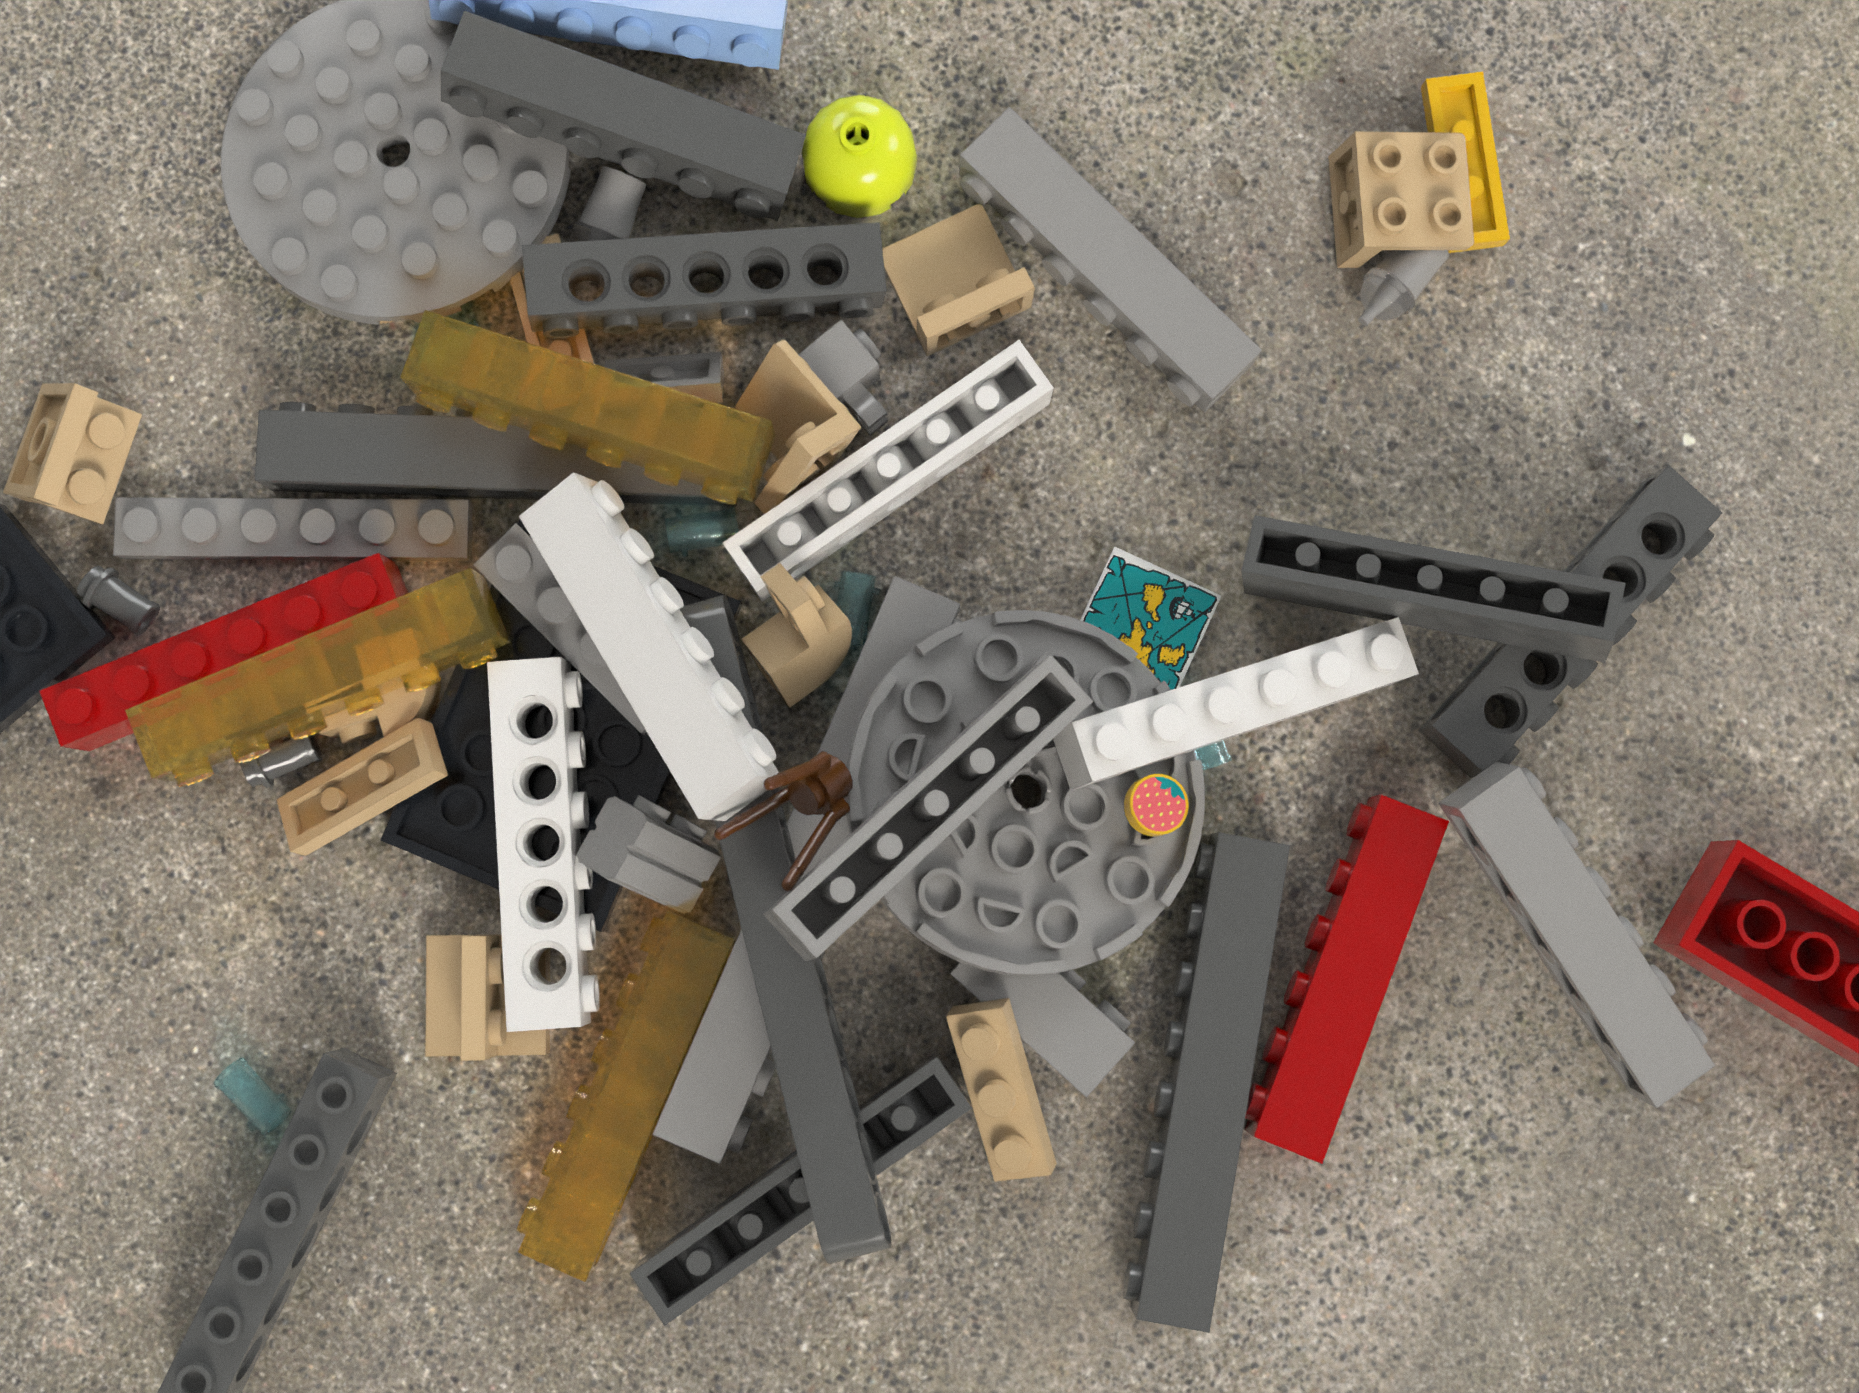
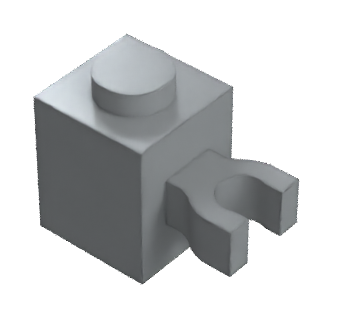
[798,320,888,436]

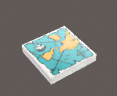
[1080,547,1221,690]

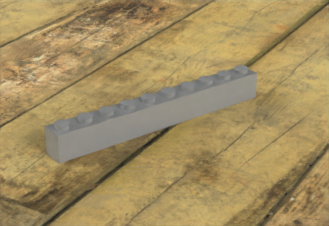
[652,576,963,1164]

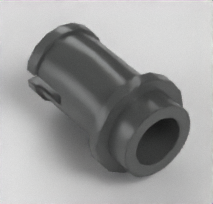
[77,565,160,636]
[239,726,322,788]

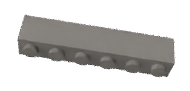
[959,107,1262,413]
[763,655,1093,961]
[1438,762,1715,1108]

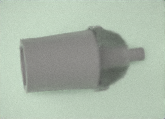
[572,166,646,242]
[1358,250,1449,326]

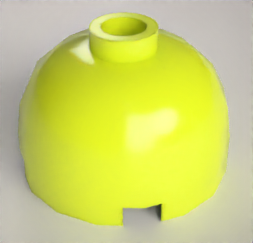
[801,95,917,218]

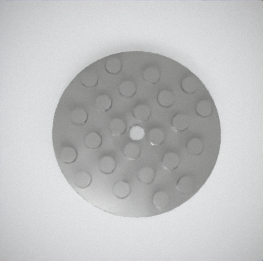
[221,0,571,325]
[845,610,1205,976]

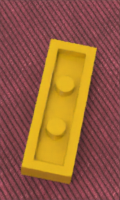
[1421,71,1510,253]

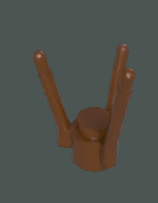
[714,751,853,891]

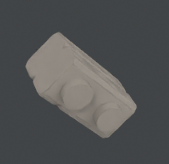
[577,795,721,914]

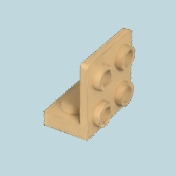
[1328,131,1474,268]
[882,204,1035,356]
[735,339,861,514]

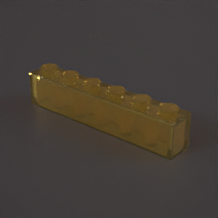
[400,310,776,505]
[125,568,510,787]
[516,910,738,1282]

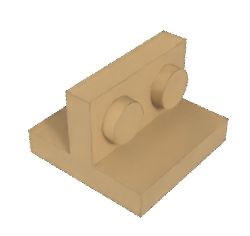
[3,383,142,524]
[425,934,550,1061]

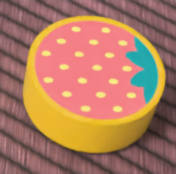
[1124,774,1189,837]

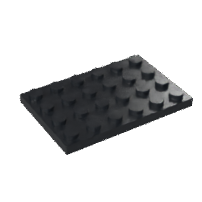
[380,519,743,932]

